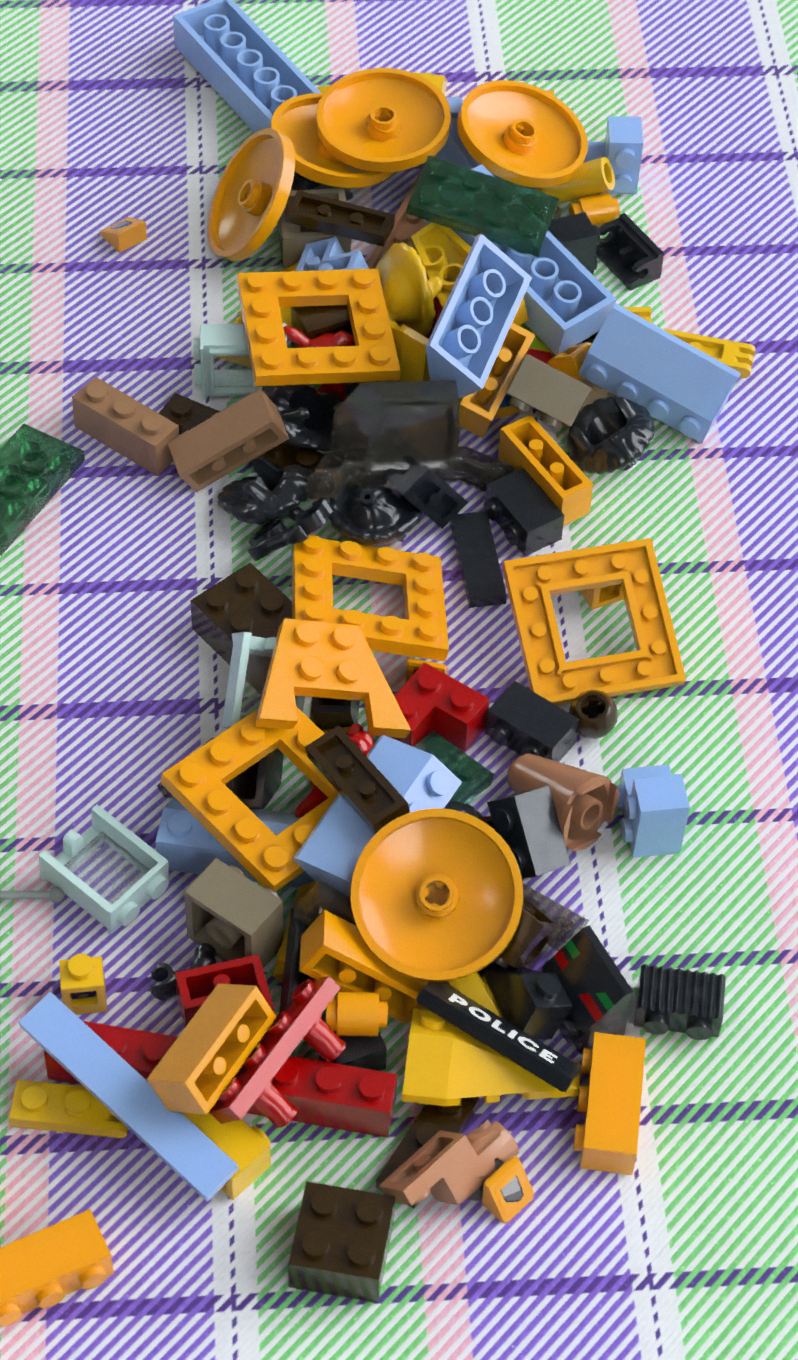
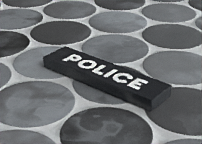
[416,981,582,1093]

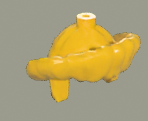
[376,242,443,336]

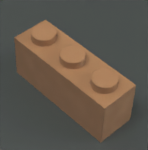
[72,376,179,476]
[168,389,289,492]

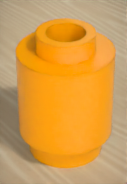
[568,192,620,228]
[326,992,388,1037]

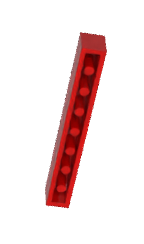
[44,1021,397,1138]

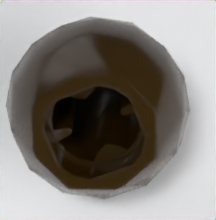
[569,689,618,739]

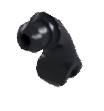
[150,943,217,1001]

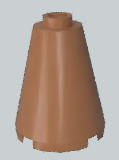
[508,753,619,851]

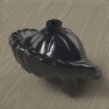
[262,384,348,452]
[567,397,654,475]
[217,456,318,525]
[329,484,422,547]

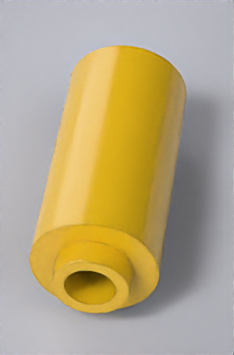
[537,157,615,205]

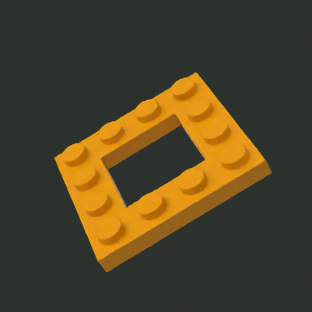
[236,269,401,386]
[291,535,449,662]
[502,538,686,706]
[160,706,339,892]

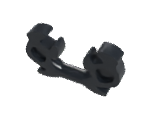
[246,498,334,561]

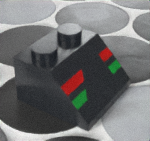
[541,925,633,1055]

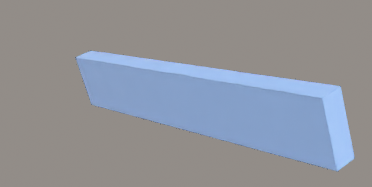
[18,992,239,1202]

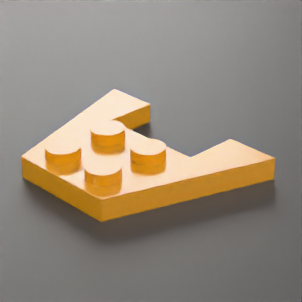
[254,618,411,738]

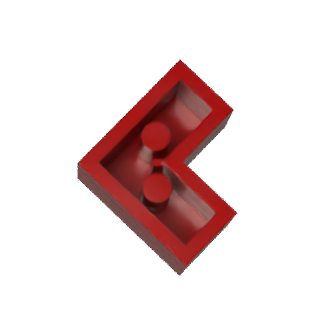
[379,662,490,752]
[175,954,276,1044]

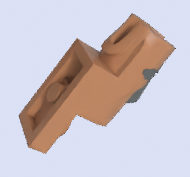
[379,1120,519,1206]

